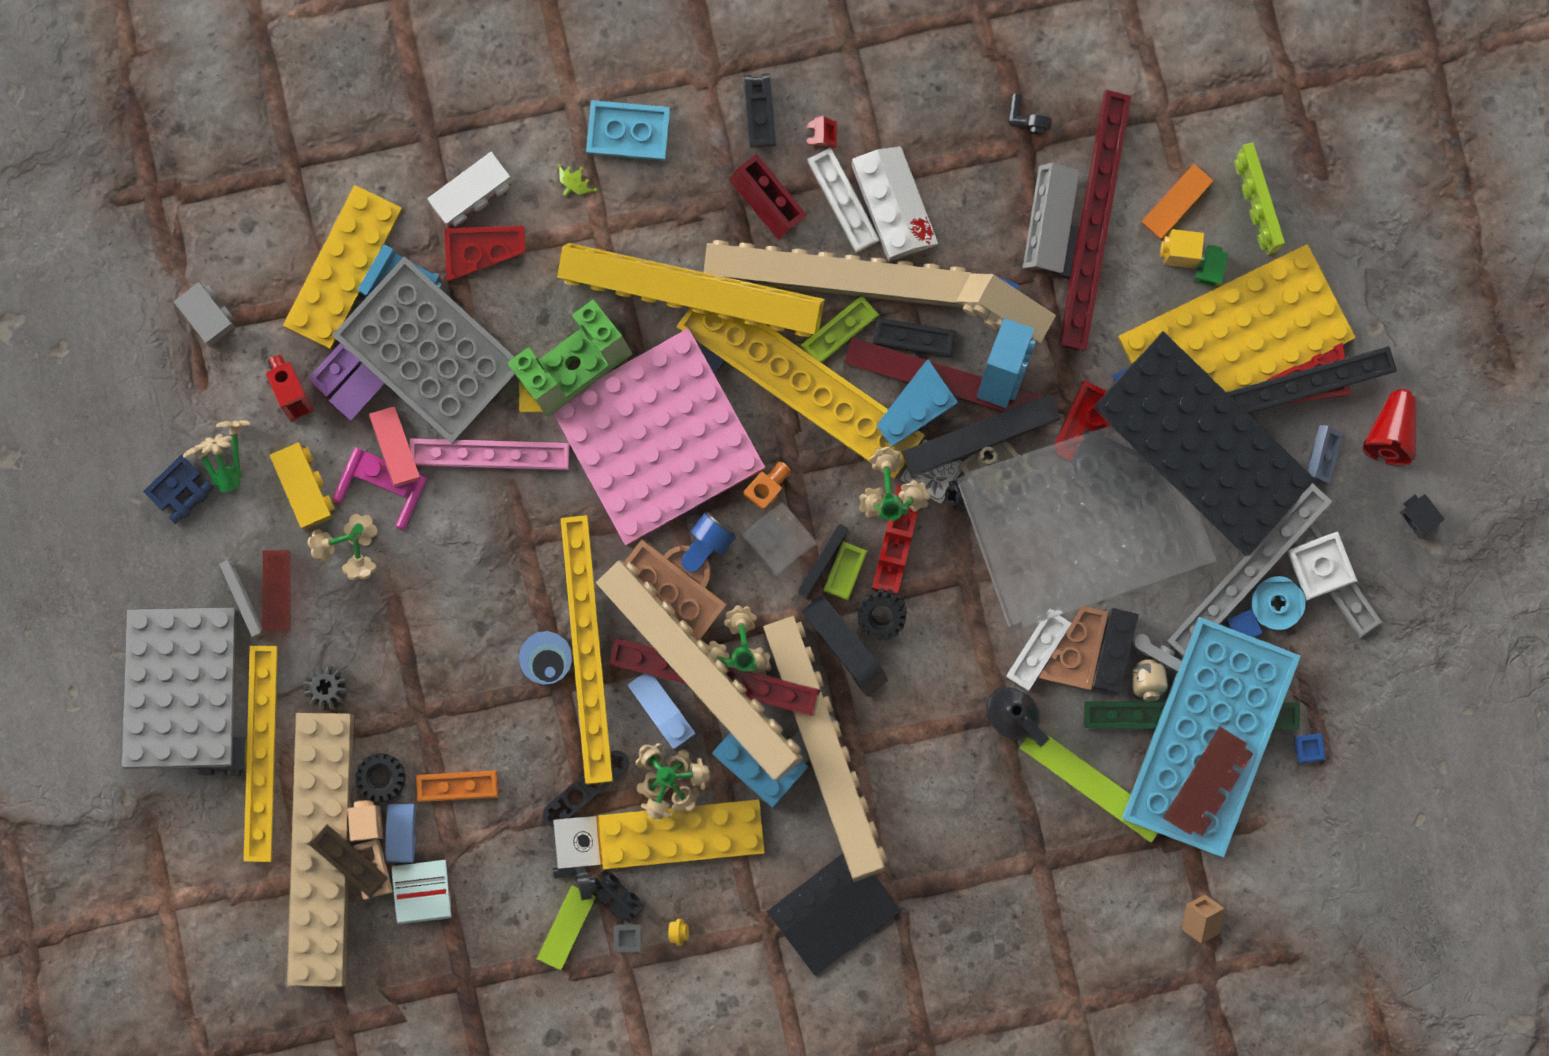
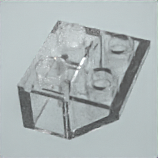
[742,503,818,577]

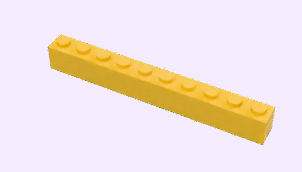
[557,243,825,337]

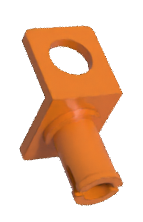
[744,462,791,509]

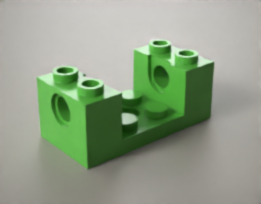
[507,300,633,417]

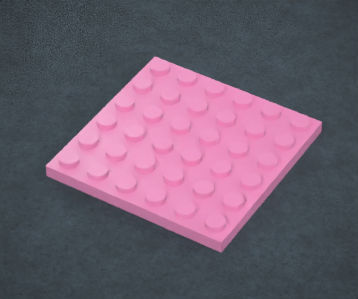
[553,328,766,546]

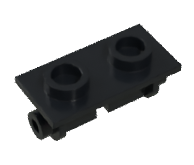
[592,870,644,923]

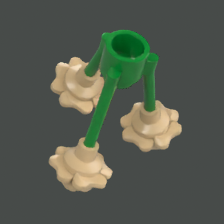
[859,447,931,521]
[706,605,771,676]

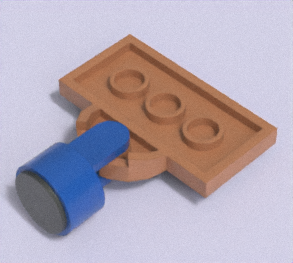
[625,512,736,642]

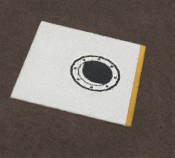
[553,816,603,869]

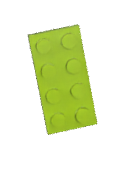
[1234,142,1285,256]

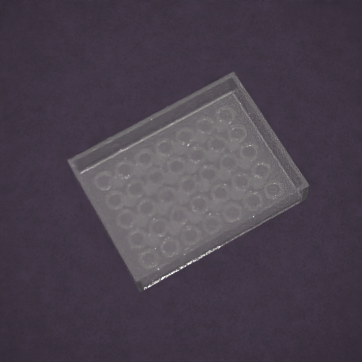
[956,426,1217,632]

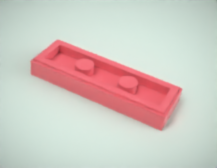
[369,406,420,488]

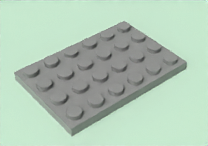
[332,256,514,443]
[122,608,236,769]

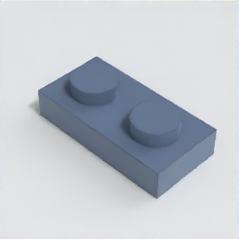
[1308,425,1343,484]

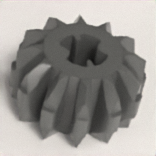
[303,665,349,710]

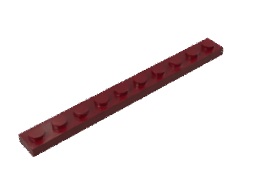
[1058,90,1131,352]

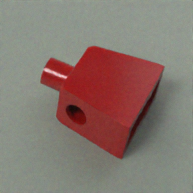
[266,355,315,422]

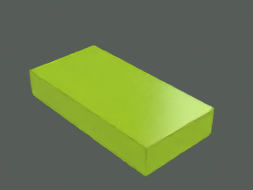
[823,542,867,601]

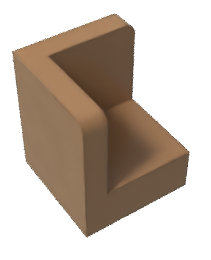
[1182,895,1225,944]

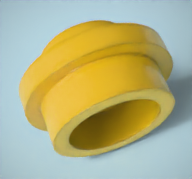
[669,919,689,946]

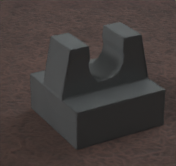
[614,925,641,952]

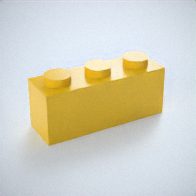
[269,442,335,531]

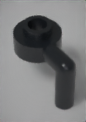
[1008,94,1052,135]
[553,866,596,901]

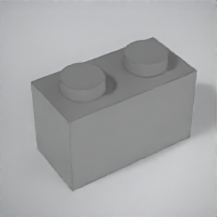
[173,282,235,347]

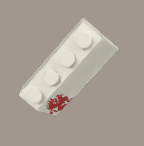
[851,146,938,263]

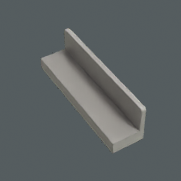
[1023,163,1079,273]

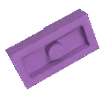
[308,343,361,397]

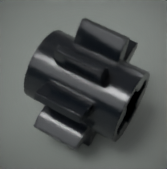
[945,477,978,511]

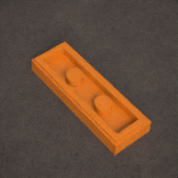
[1141,164,1213,240]
[416,770,499,802]

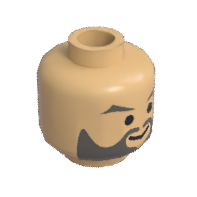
[1131,660,1168,702]

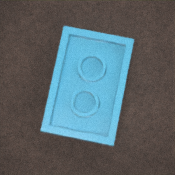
[586,100,670,161]

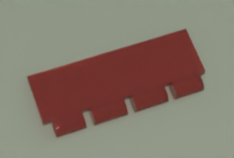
[1163,726,1254,836]

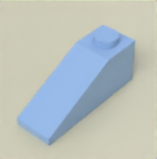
[628,673,696,750]

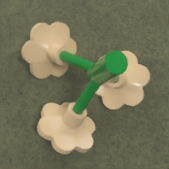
[308,514,378,580]

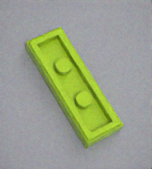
[801,295,879,363]
[537,885,596,970]

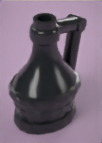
[986,686,1050,747]

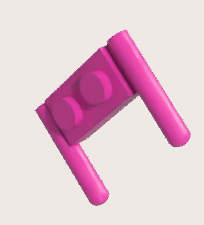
[332,447,428,530]

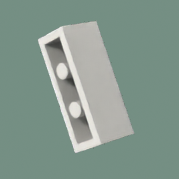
[427,152,512,228]

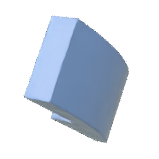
[386,804,417,863]

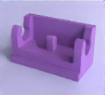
[328,363,384,420]

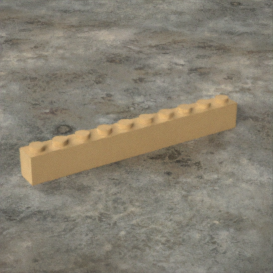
[704,240,971,308]
[596,560,803,781]
[763,616,887,882]

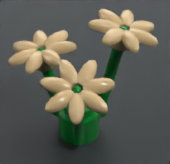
[183,420,251,492]

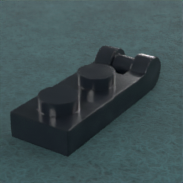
[743,73,776,148]

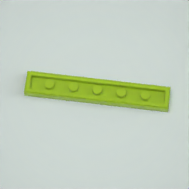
[1019,735,1158,843]

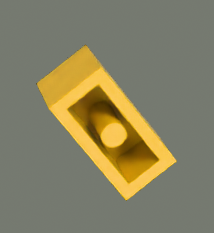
[1160,229,1204,269]

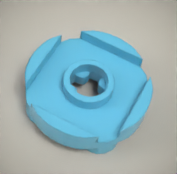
[1251,576,1306,631]

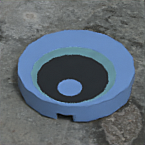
[519,631,573,685]

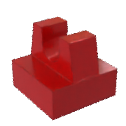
[807,116,837,148]

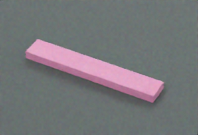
[409,438,570,471]

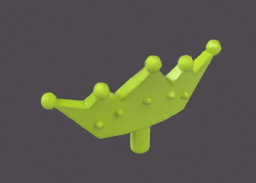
[558,164,597,197]

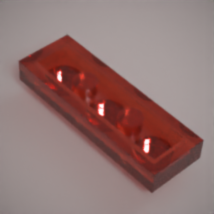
[262,550,291,631]

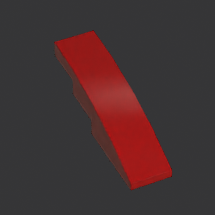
[871,484,918,595]

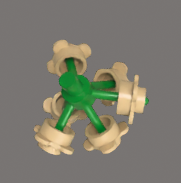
[636,743,711,819]

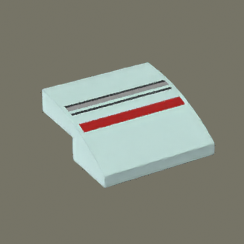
[392,860,452,924]

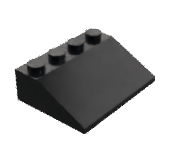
[766,853,901,976]

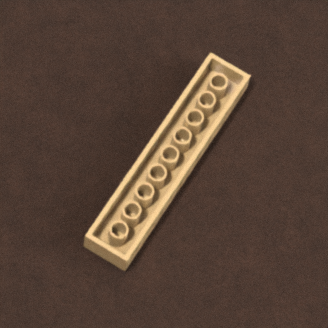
[287,713,354,986]

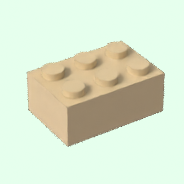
[956,274,1056,343]

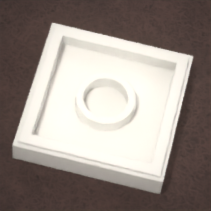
[1287,531,1357,601]

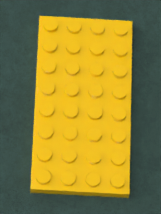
[1118,244,1356,392]

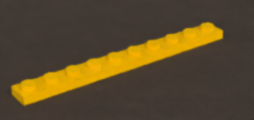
[561,515,613,785]

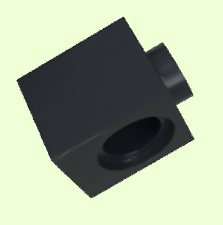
[1399,494,1445,538]

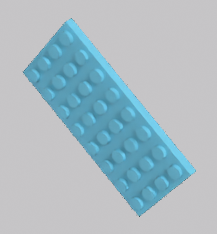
[1122,617,1301,858]

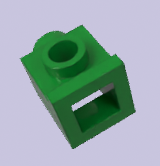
[1193,245,1228,288]

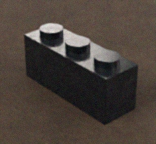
[1092,608,1139,694]

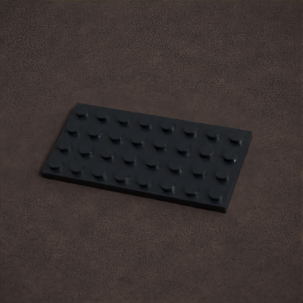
[1092,331,1316,557]

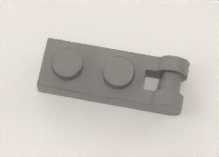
[1132,634,1182,673]

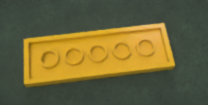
[283,185,403,350]
[598,800,764,869]

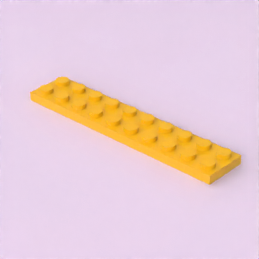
[676,307,925,479]

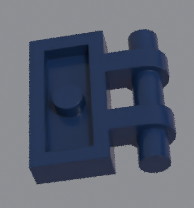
[143,454,214,524]

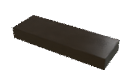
[309,824,389,898]

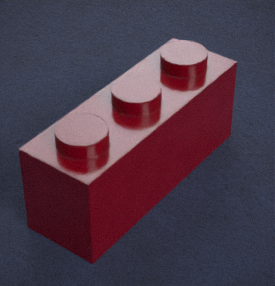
[729,154,807,241]

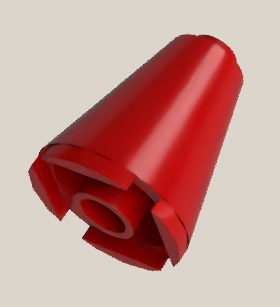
[1362,389,1417,466]

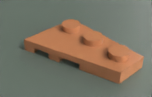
[1038,606,1108,690]

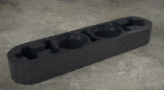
[542,750,629,827]

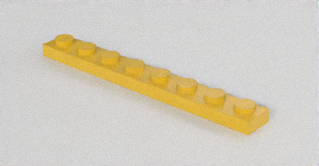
[244,646,278,862]

